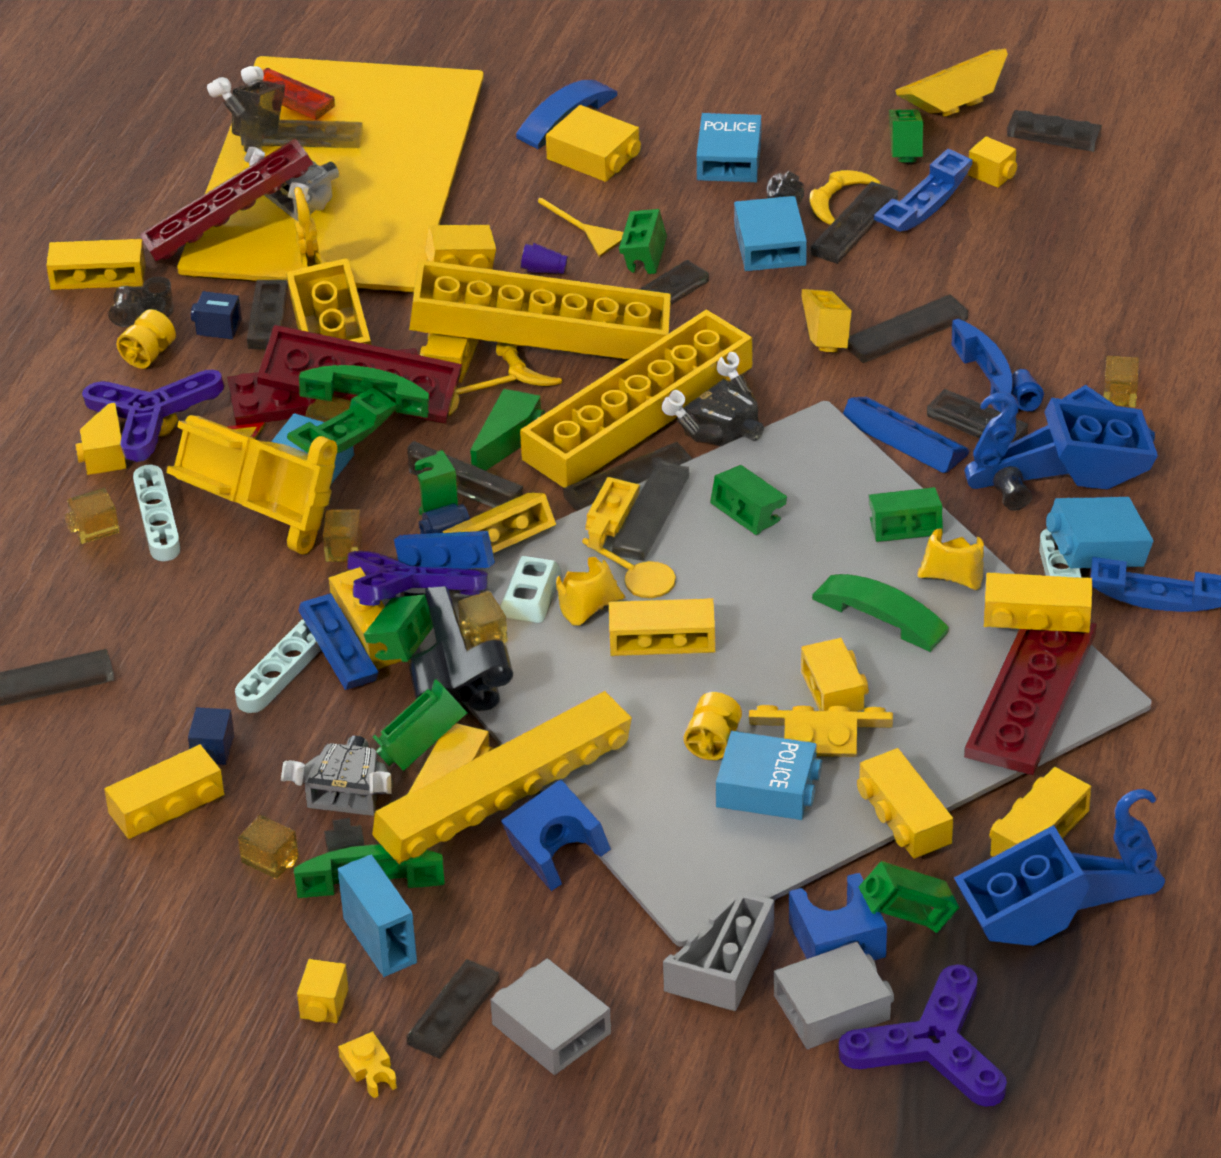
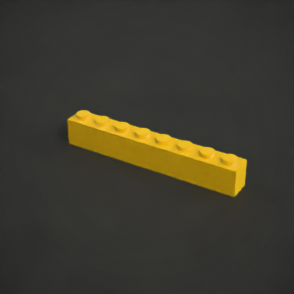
[372,691,632,864]

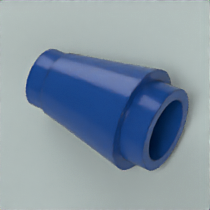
[1012,369,1044,411]

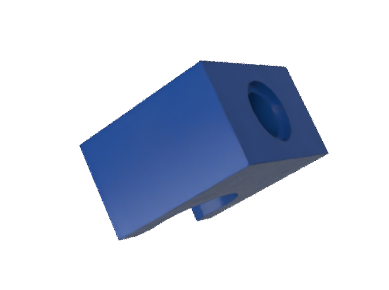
[501,779,611,891]
[789,873,887,960]

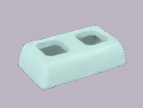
[499,556,562,623]

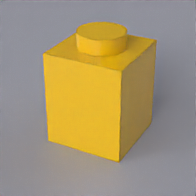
[968,136,1017,188]
[297,959,349,1023]

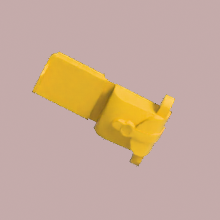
[166,415,337,555]

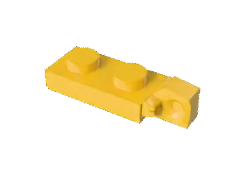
[585,477,640,550]

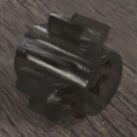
[767,171,804,205]
[324,818,365,853]

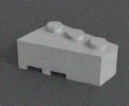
[663,890,774,1011]

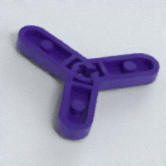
[82,370,225,462]
[347,551,488,606]
[839,965,1007,1107]

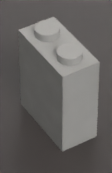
[774,942,894,1049]
[490,958,611,1075]

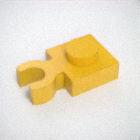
[338,1031,397,1098]

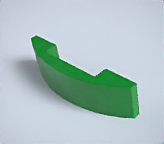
[299,365,429,418]
[287,387,397,454]
[812,574,949,652]
[294,844,445,898]

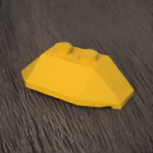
[895,48,1008,116]

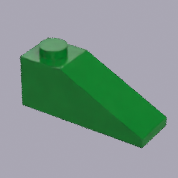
[889,109,923,162]
[470,389,545,476]

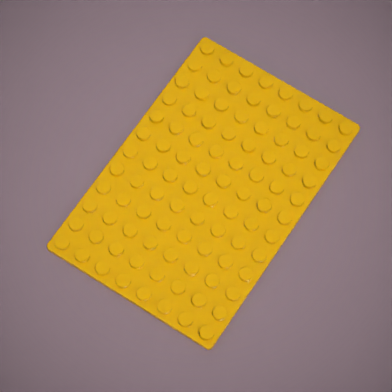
[177,56,484,292]

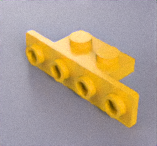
[749,705,893,757]

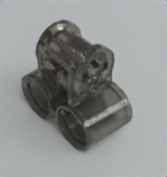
[108,277,174,327]

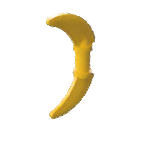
[809,170,880,227]
[496,342,562,386]

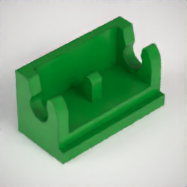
[619,209,667,274]
[415,450,458,515]
[710,465,787,535]
[868,487,943,542]
[363,595,433,662]

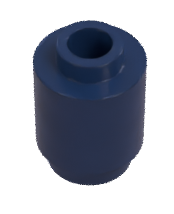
[419,503,470,534]

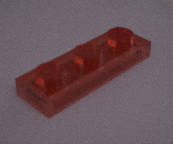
[249,68,335,120]

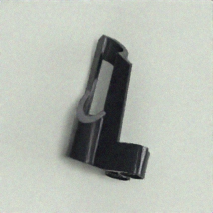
[399,586,514,711]

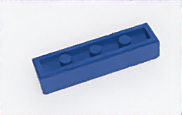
[843,397,970,473]

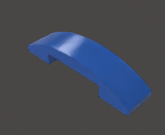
[516,80,617,149]
[874,149,972,231]
[951,319,1012,415]
[1090,557,1221,612]

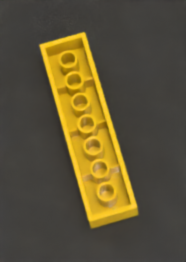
[409,260,671,359]
[520,309,752,490]

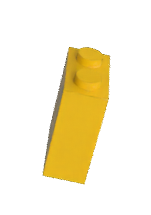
[546,105,641,182]

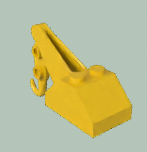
[286,187,371,345]

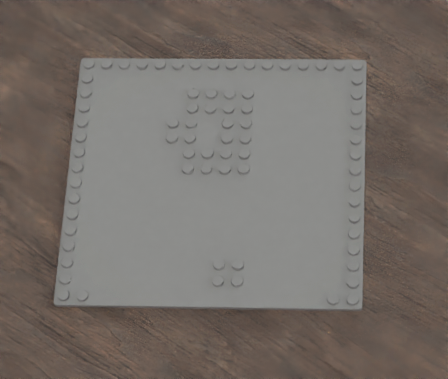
[381,401,1151,947]

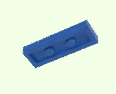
[394,531,495,569]
[298,593,379,690]

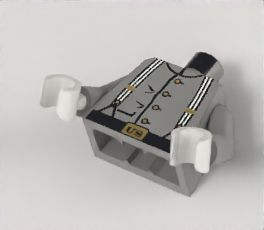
[244,147,339,221]
[281,735,394,816]

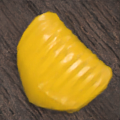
[917,528,984,590]
[556,557,626,626]

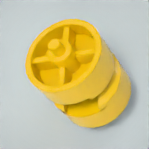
[116,309,176,369]
[683,692,742,760]

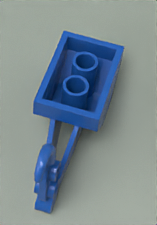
[964,392,1158,490]
[954,789,1165,946]

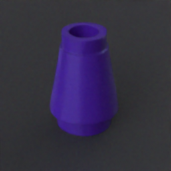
[521,243,568,274]

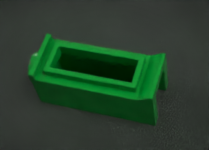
[373,679,467,771]
[859,861,960,933]

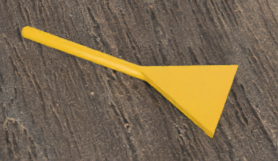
[538,198,624,258]

